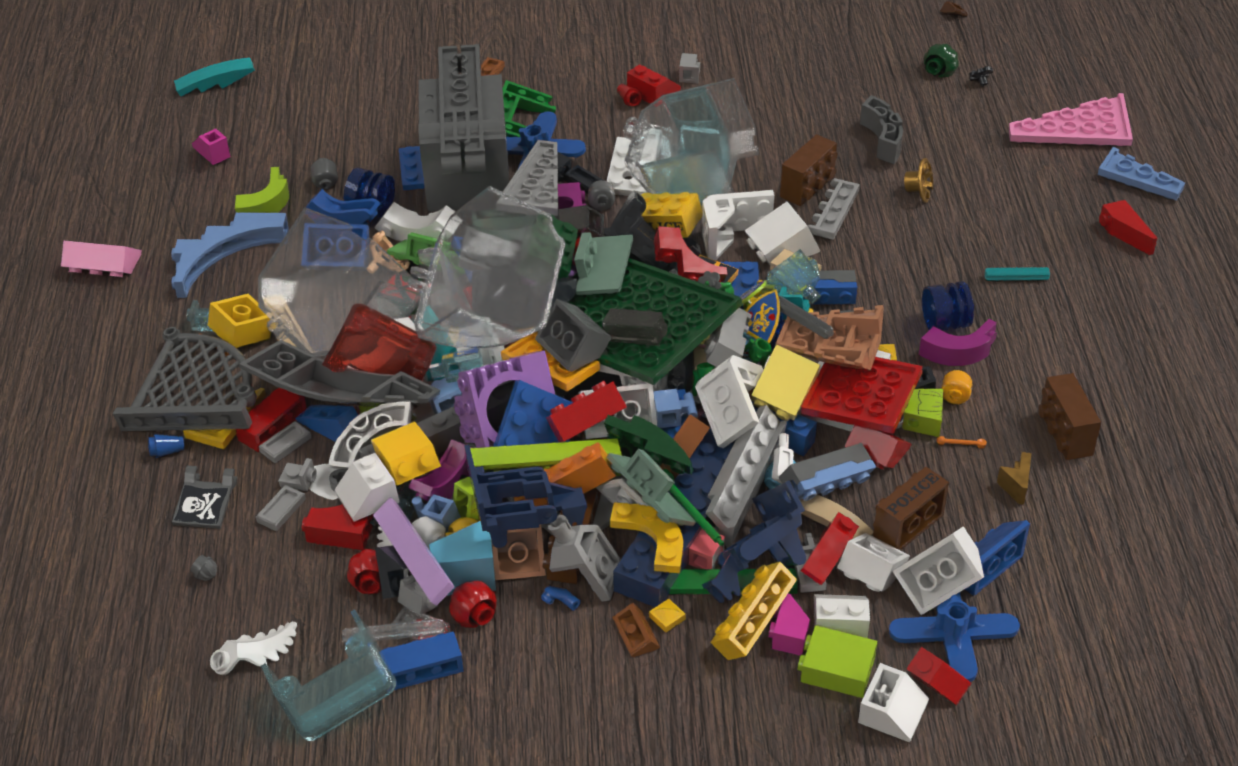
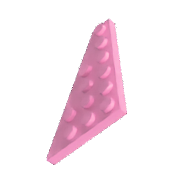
[1008,93,1133,146]

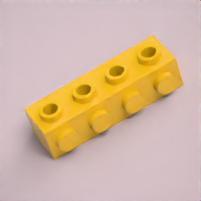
[710,562,797,660]

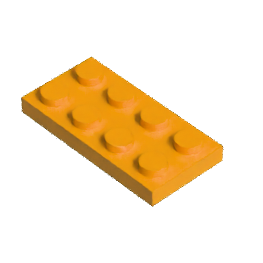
[501,331,600,392]

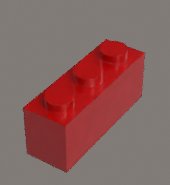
[546,381,627,442]
[236,387,307,452]

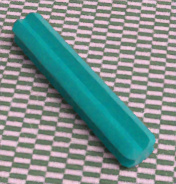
[984,267,1050,281]

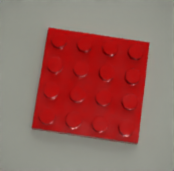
[801,357,922,434]

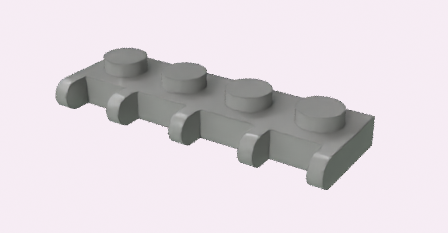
[808,178,860,240]

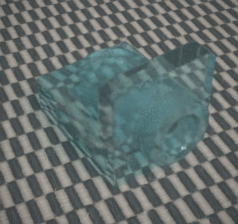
[187,300,213,331]

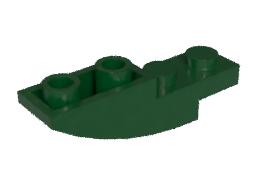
[604,415,693,475]

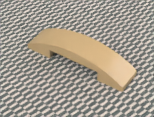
[800,495,873,539]

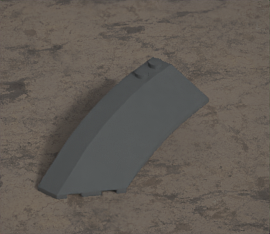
[239,340,440,407]

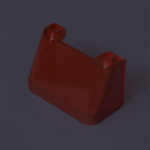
[322,303,437,381]

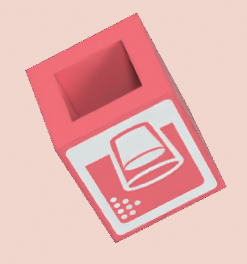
[689,529,725,569]

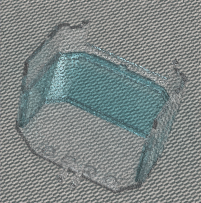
[623,78,760,207]

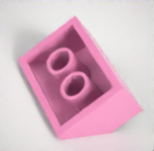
[61,241,142,277]

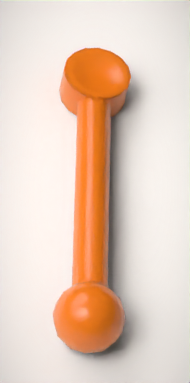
[936,436,987,449]

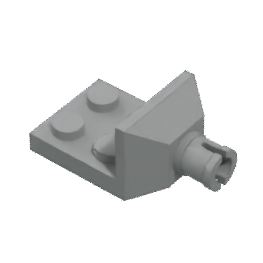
[548,515,621,601]

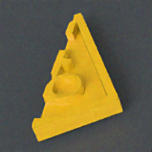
[183,388,266,449]

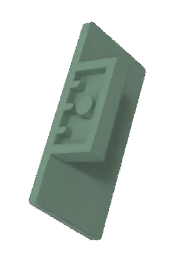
[574,232,633,295]
[606,449,696,526]

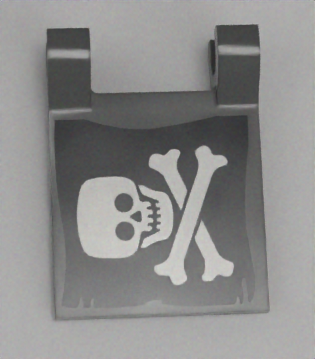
[172,465,238,529]

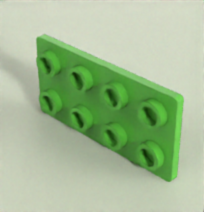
[387,232,465,275]

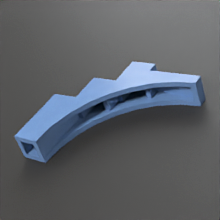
[171,213,289,298]

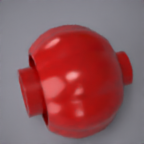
[347,549,382,594]
[449,580,497,628]

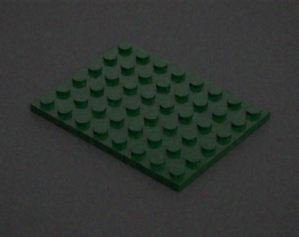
[517,258,743,385]

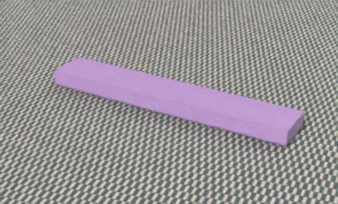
[373,497,455,606]

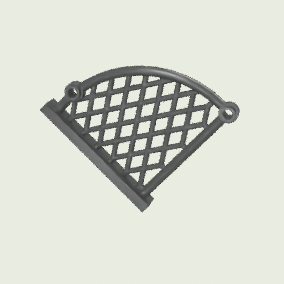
[113,327,257,431]

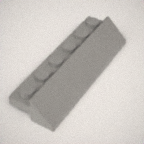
[706,405,787,548]

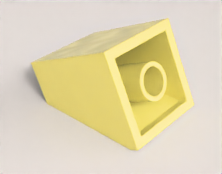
[751,345,820,421]

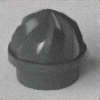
[190,555,217,581]

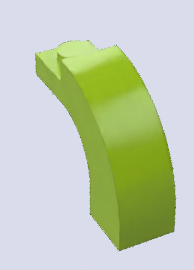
[235,167,289,213]

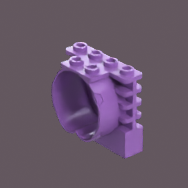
[454,351,555,448]

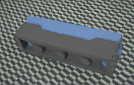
[779,443,876,501]

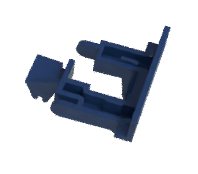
[464,445,587,548]
[702,480,806,603]

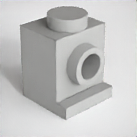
[679,53,700,84]
[398,575,438,615]

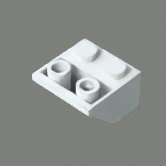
[858,663,929,742]

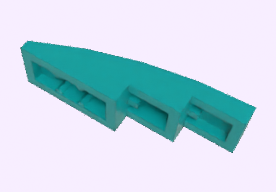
[174,57,255,96]

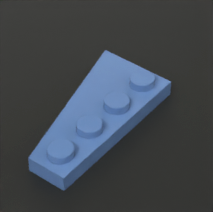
[1098,147,1185,200]

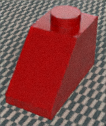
[907,647,972,706]

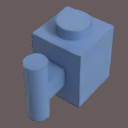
[653,389,698,428]
[412,494,461,533]

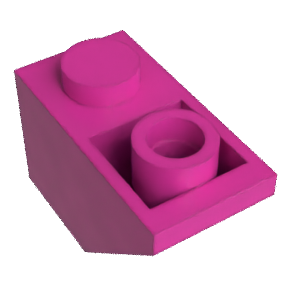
[192,129,230,165]
[768,594,810,655]

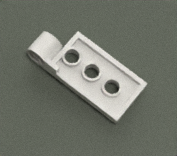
[607,129,660,196]

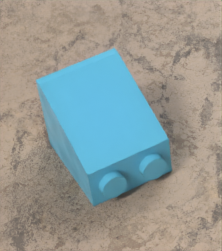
[429,521,496,596]

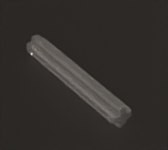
[342,619,445,644]

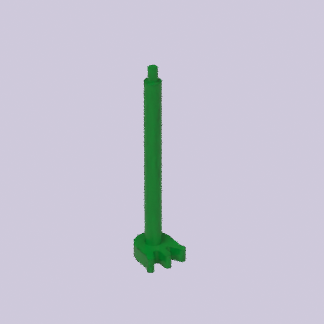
[663,469,725,546]

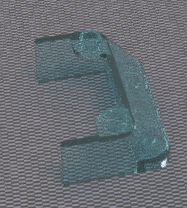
[261,609,396,741]

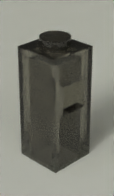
[602,308,667,346]

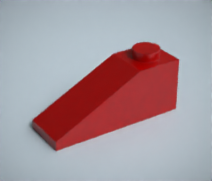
[1099,200,1157,255]
[800,512,859,586]

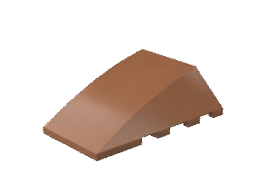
[776,305,884,370]

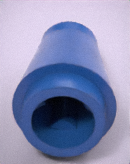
[148,435,184,458]

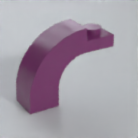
[919,319,997,366]

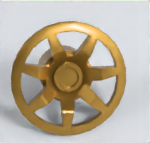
[904,158,933,203]

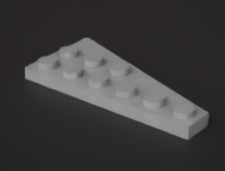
[497,140,558,216]

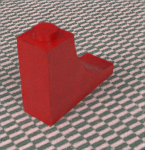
[302,504,376,550]

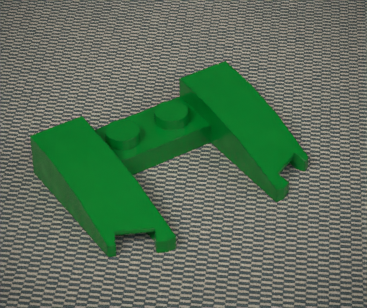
[503,80,556,137]

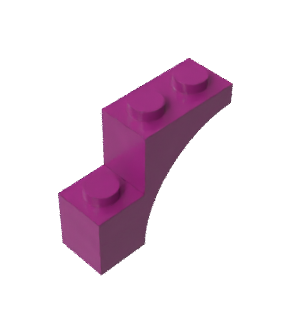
[409,439,474,501]

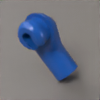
[541,586,580,610]

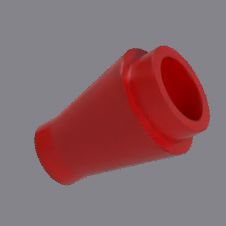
[617,84,642,106]

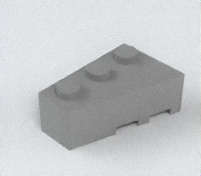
[704,308,752,367]

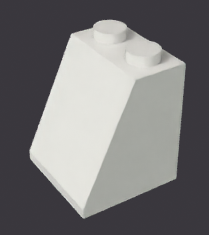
[745,202,820,265]

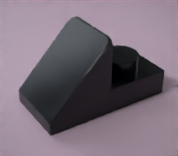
[375,545,408,599]

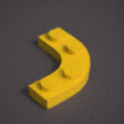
[610,502,683,573]

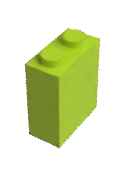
[797,625,878,698]

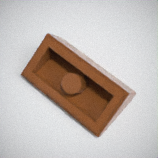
[612,603,660,657]

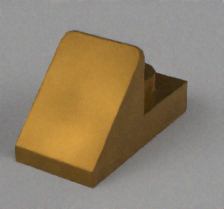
[997,452,1031,505]

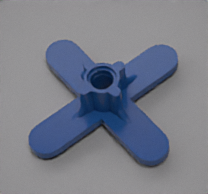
[507,112,586,169]
[889,592,1020,682]

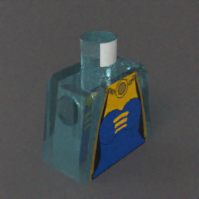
[429,346,484,383]

